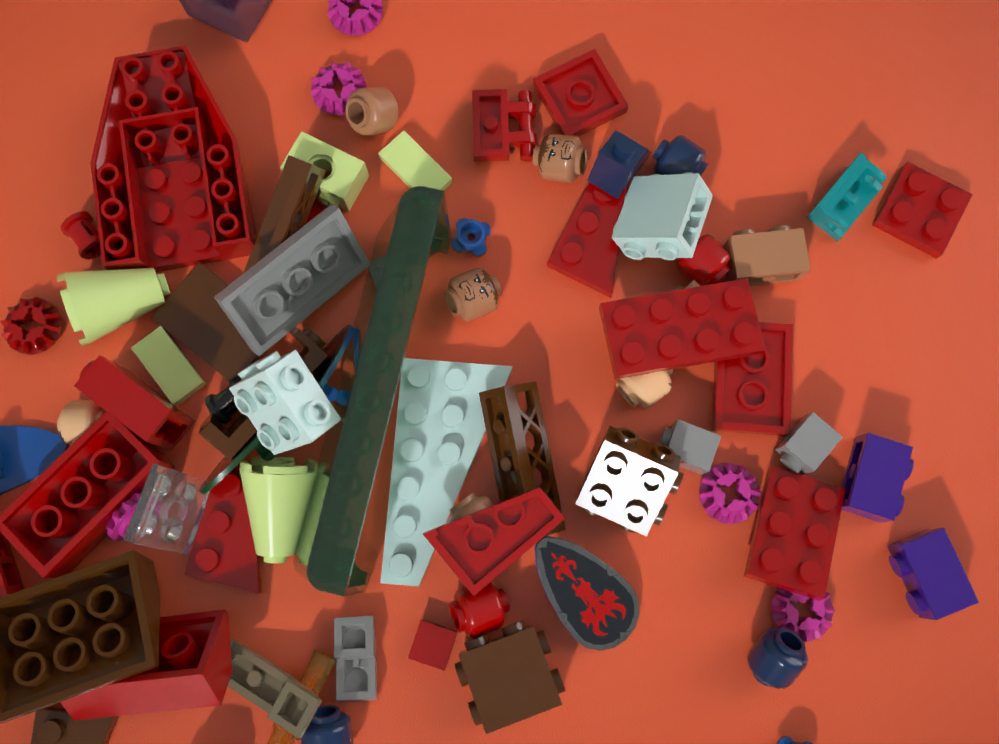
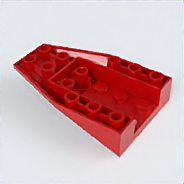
[90,45,257,272]

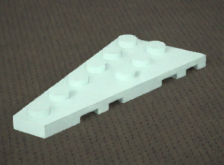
[380,358,513,586]

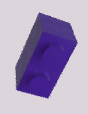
[842,433,914,522]
[887,528,979,620]

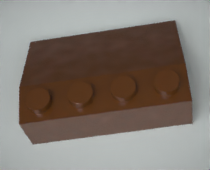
[0,550,160,724]

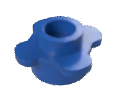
[452,218,491,257]

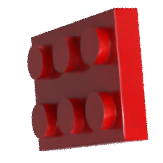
[712,322,793,436]
[744,466,845,601]

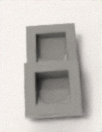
[334,616,378,703]

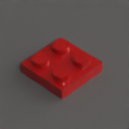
[533,49,629,137]
[872,162,973,259]

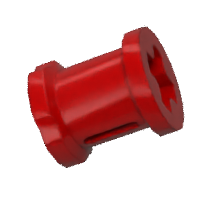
[61,211,101,260]

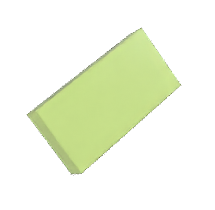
[378,131,453,206]
[131,326,207,406]

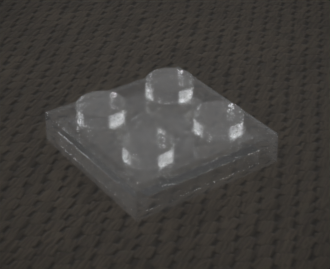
[123,463,210,555]

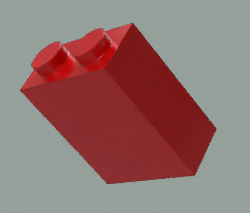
[74,355,195,450]

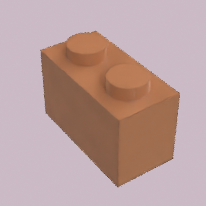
[723,225,811,286]

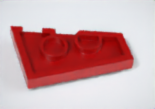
[547,182,627,298]
[185,463,261,594]
[423,487,566,596]

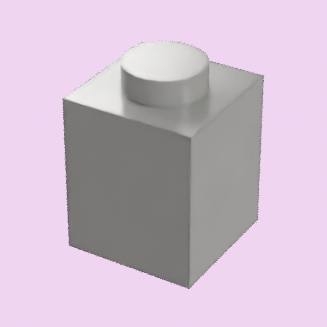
[774,412,843,475]
[658,420,721,475]

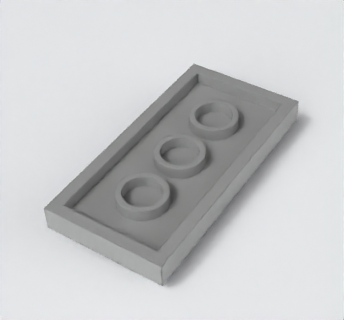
[214,204,370,356]

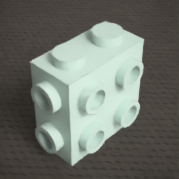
[611,172,713,260]
[229,350,341,455]

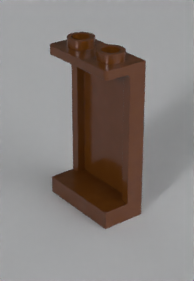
[199,327,328,460]

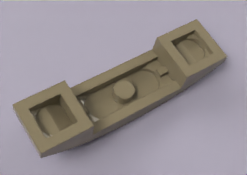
[228,638,322,738]

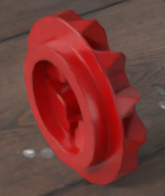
[1,296,62,355]

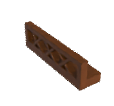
[244,155,326,273]
[479,382,566,536]

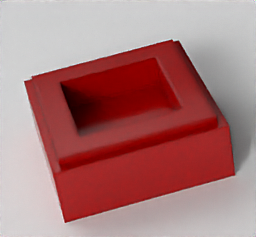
[408,619,457,671]

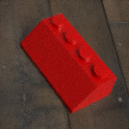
[0,411,175,578]
[60,609,232,721]

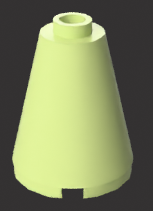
[57,268,171,346]
[239,457,318,563]

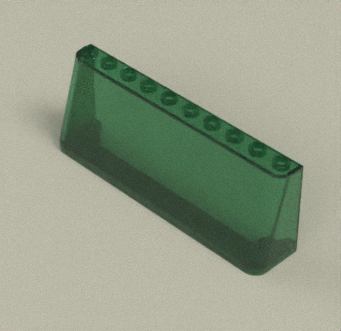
[293,186,452,596]

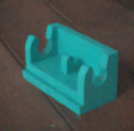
[806,153,887,241]

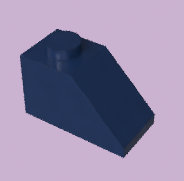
[587,130,651,199]

